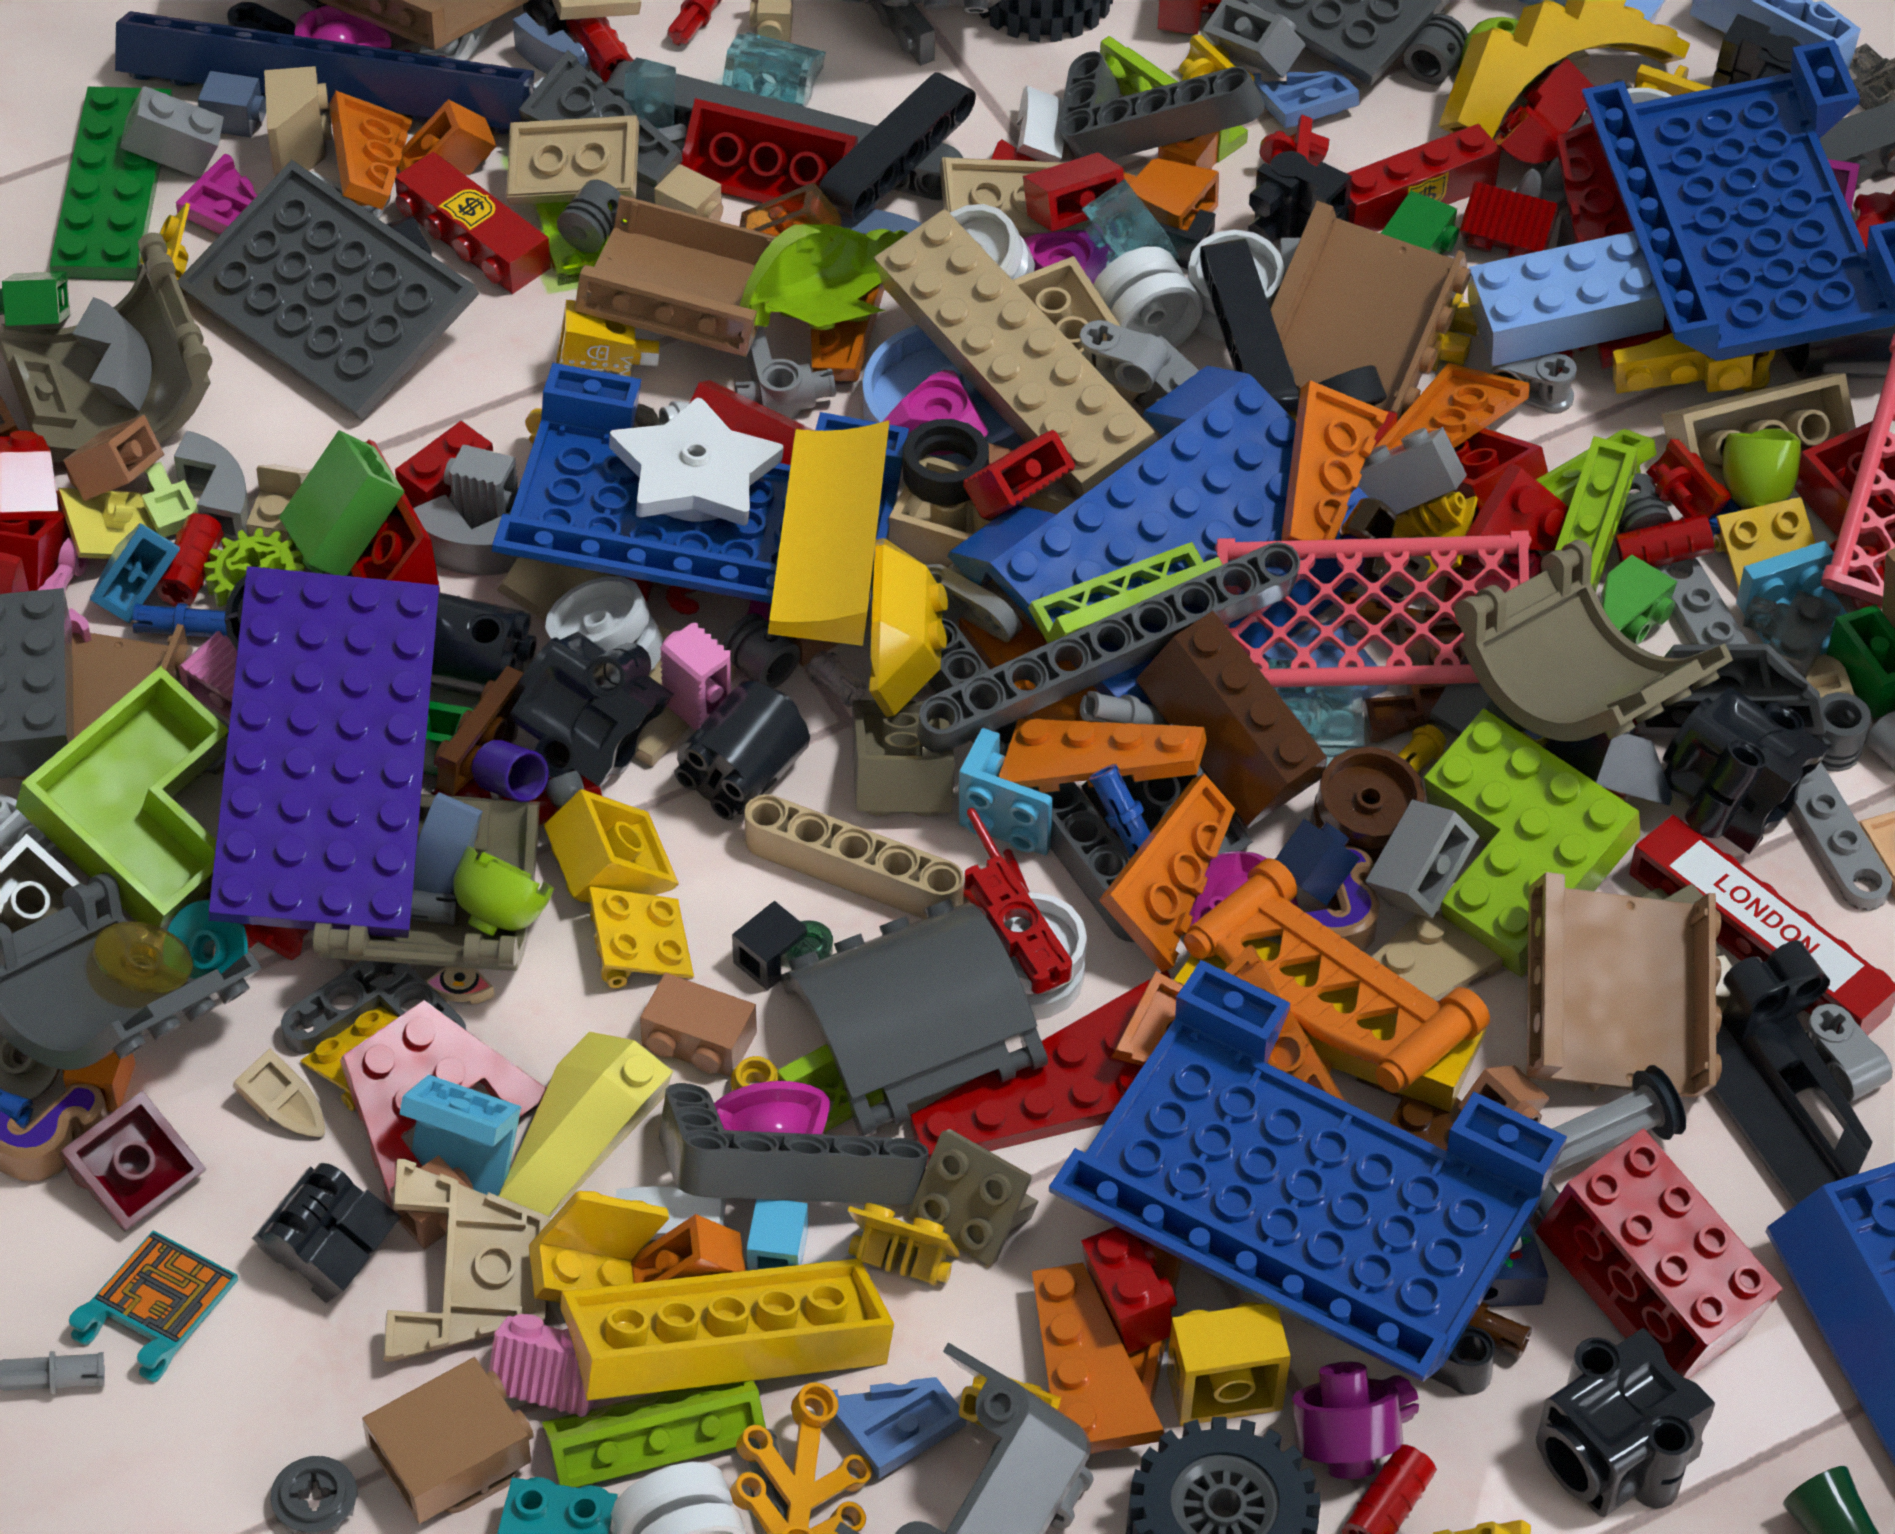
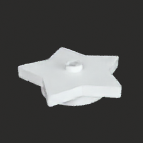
[609,398,784,526]

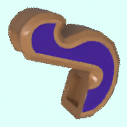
[1306,845,1380,952]
[0,1083,108,1181]

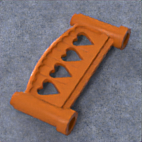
[1184,858,1490,1093]

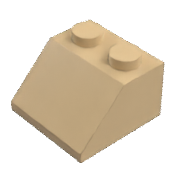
[264,66,333,178]

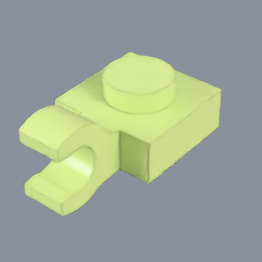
[142,462,199,538]

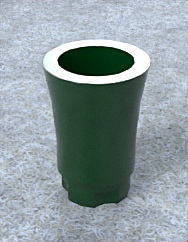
[1783,1466,1880,1534]

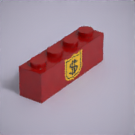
[1347,123,1502,232]
[395,151,551,294]

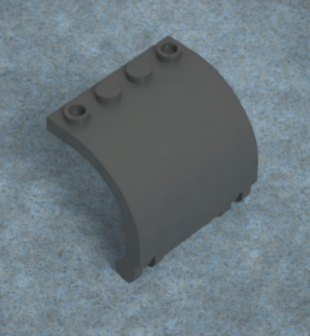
[0,872,261,1070]
[779,899,1048,1136]

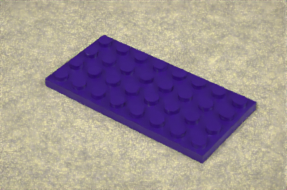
[208,566,439,938]

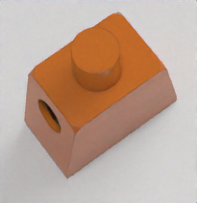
[1124,158,1219,237]

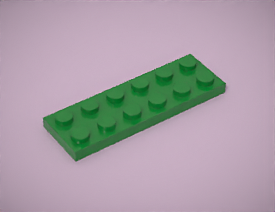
[49,86,173,281]

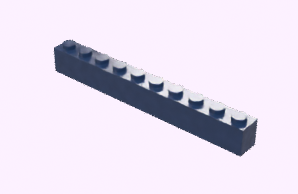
[115,11,535,134]

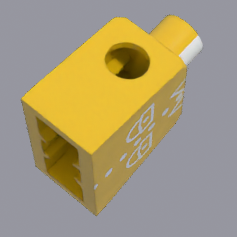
[556,299,660,377]

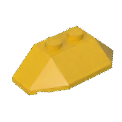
[869,538,948,717]

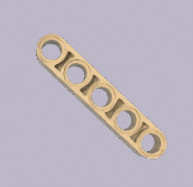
[744,794,964,919]

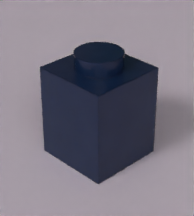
[1275,819,1360,906]

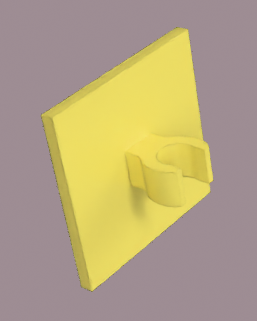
[57,488,157,559]

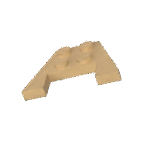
[383,1159,550,1362]

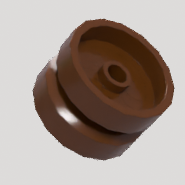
[1310,747,1425,864]

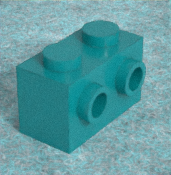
[497,1477,618,1534]

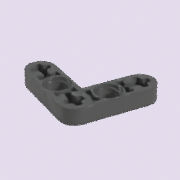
[281,960,466,1054]

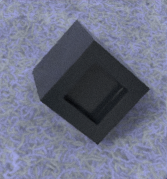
[1150,209,1216,269]
[732,900,807,991]

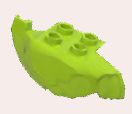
[740,224,908,330]

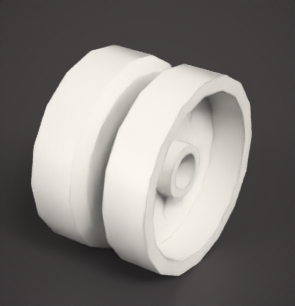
[950,204,1035,280]
[1187,229,1285,342]
[1093,247,1203,348]
[545,576,664,671]
[984,892,1087,1020]
[611,1462,747,1534]

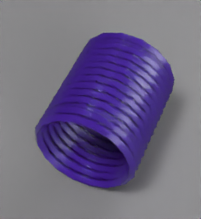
[472,740,549,802]

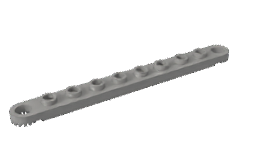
[1656,558,1892,911]

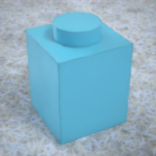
[746,1199,808,1271]

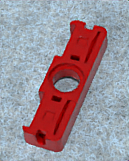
[964,856,1073,994]

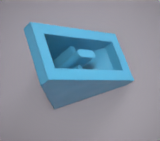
[90,523,180,624]

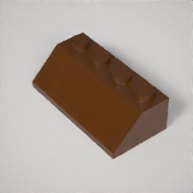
[1135,611,1327,829]

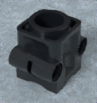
[508,631,674,787]
[1662,686,1829,855]
[1536,1328,1715,1517]

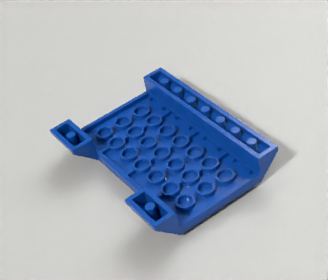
[1582,39,1895,361]
[492,363,909,622]
[947,365,1369,705]
[1049,960,1567,1382]

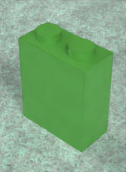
[279,430,405,576]

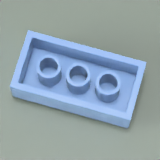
[1468,231,1665,366]

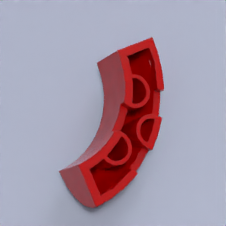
[1495,57,1594,164]

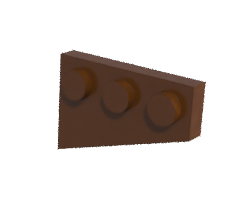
[434,666,524,796]

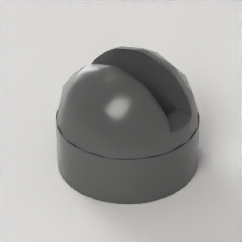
[544,771,584,809]

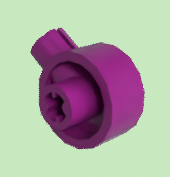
[1292,1361,1419,1479]

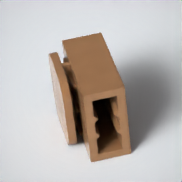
[362,1357,534,1524]

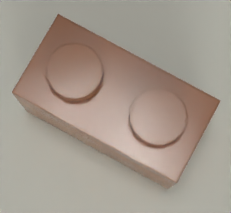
[63,414,165,501]
[640,973,757,1077]

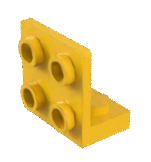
[529,1191,669,1303]

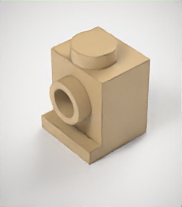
[749,0,793,45]

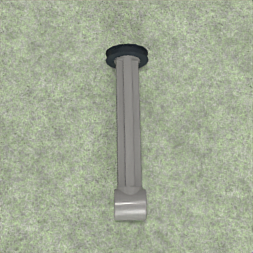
[1552,1065,1686,1174]

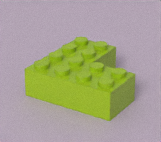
[15,666,229,939]
[1424,708,1640,978]

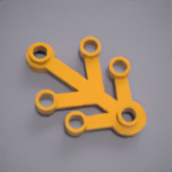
[730,1382,872,1534]

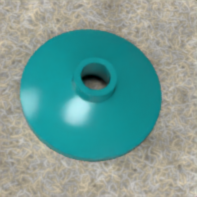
[163,900,248,979]

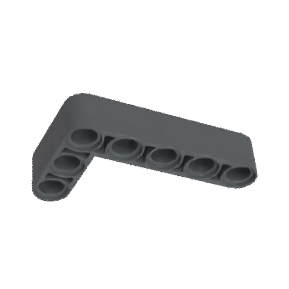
[1058,51,1265,160]
[659,1083,929,1205]

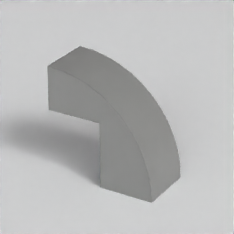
[73,297,152,411]
[174,431,250,541]
[413,494,518,575]

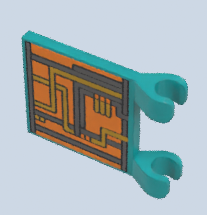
[69,1230,238,1382]

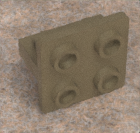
[907,1129,1039,1265]

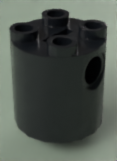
[1781,324,1895,378]
[431,592,537,697]
[674,681,810,820]

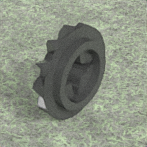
[270,1456,358,1534]

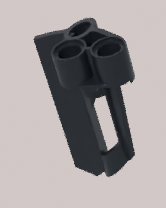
[1711,940,1873,1206]

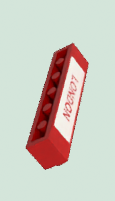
[1629,814,1895,1036]

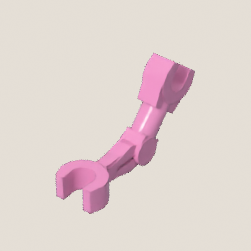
[38,538,91,643]

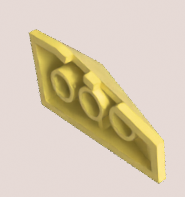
[499,1031,673,1218]

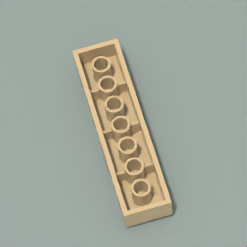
[874,209,1157,499]

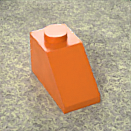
[398,99,497,175]
[631,1214,745,1283]

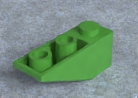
[1599,555,1678,645]

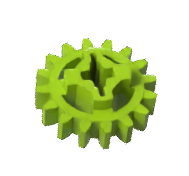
[204,528,306,607]

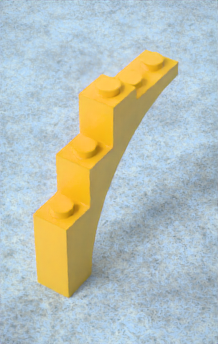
[1438,0,1691,139]
[1613,333,1753,394]

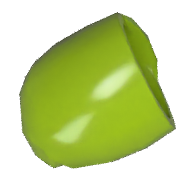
[1722,429,1801,510]

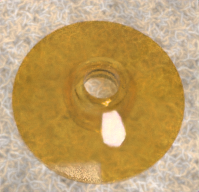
[93,922,193,994]

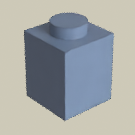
[198,71,266,138]

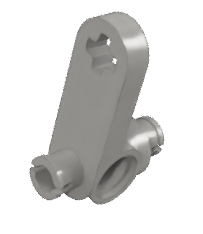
[734,326,836,419]
[926,563,1023,642]

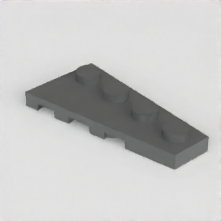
[519,50,683,188]

